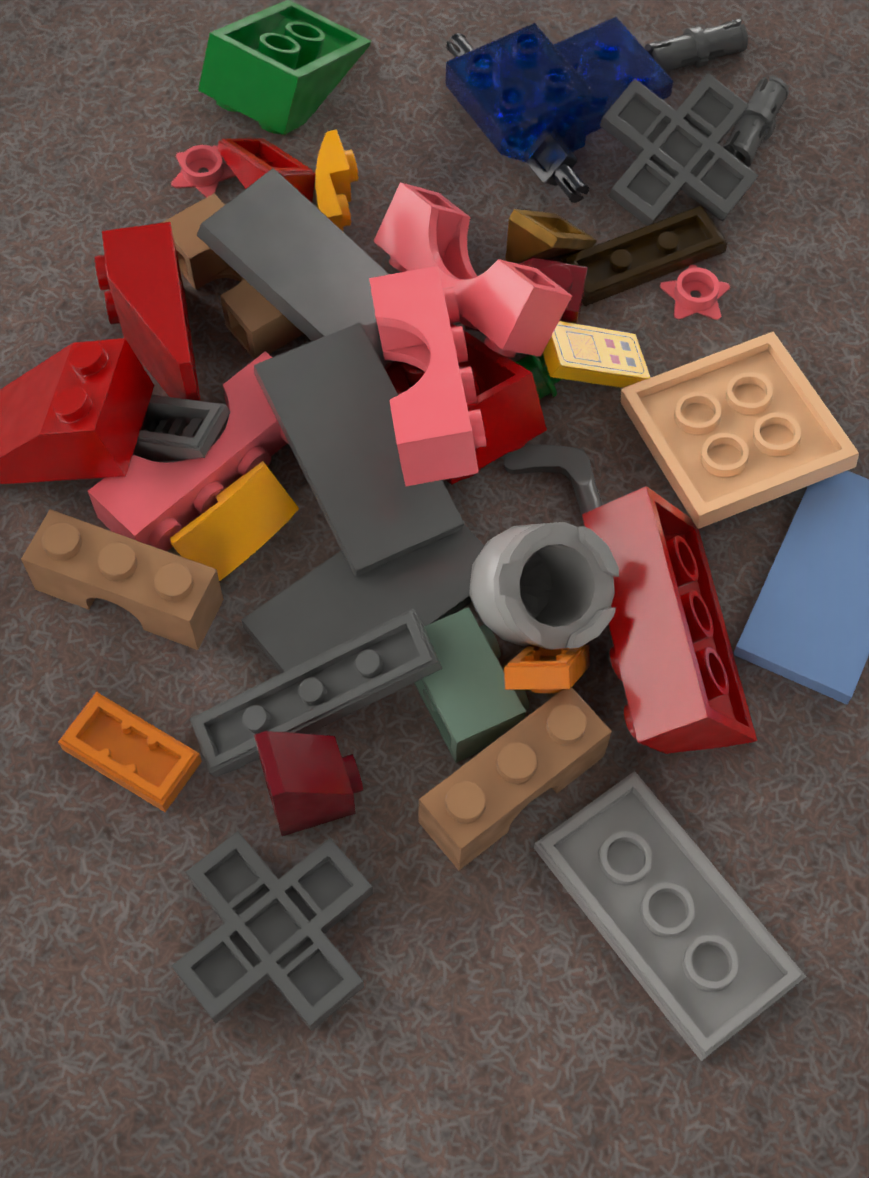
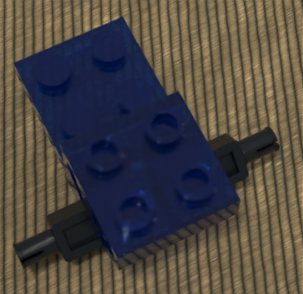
[445,17,674,203]

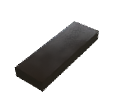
[561,205,728,306]

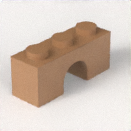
[161,193,304,359]
[21,509,224,650]
[418,687,612,870]

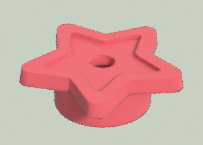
[171,145,236,198]
[660,264,730,320]

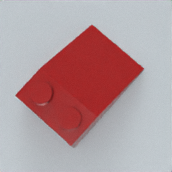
[94,221,201,401]
[386,323,547,485]
[0,338,155,484]

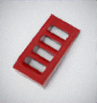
[218,138,316,203]

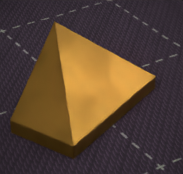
[505,209,597,264]

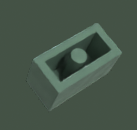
[414,607,529,763]

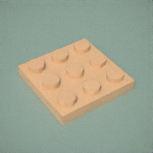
[621,331,859,529]

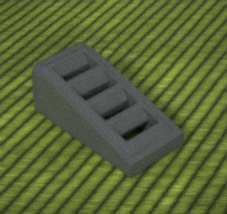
[132,395,230,462]

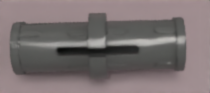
[644,19,748,77]
[723,76,789,167]

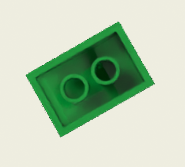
[198,0,371,135]

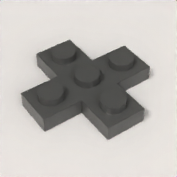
[600,73,759,226]
[172,831,373,1032]

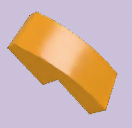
[316,129,358,231]
[170,461,299,581]

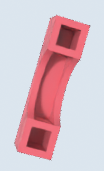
[373,182,572,358]
[369,266,487,487]
[88,351,289,551]

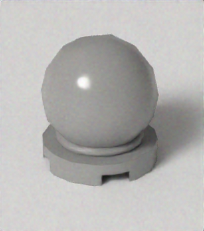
[469,522,619,650]

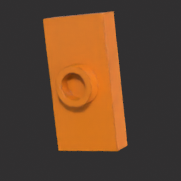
[504,644,590,693]
[58,692,202,812]

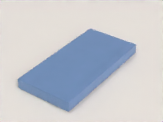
[733,470,869,704]

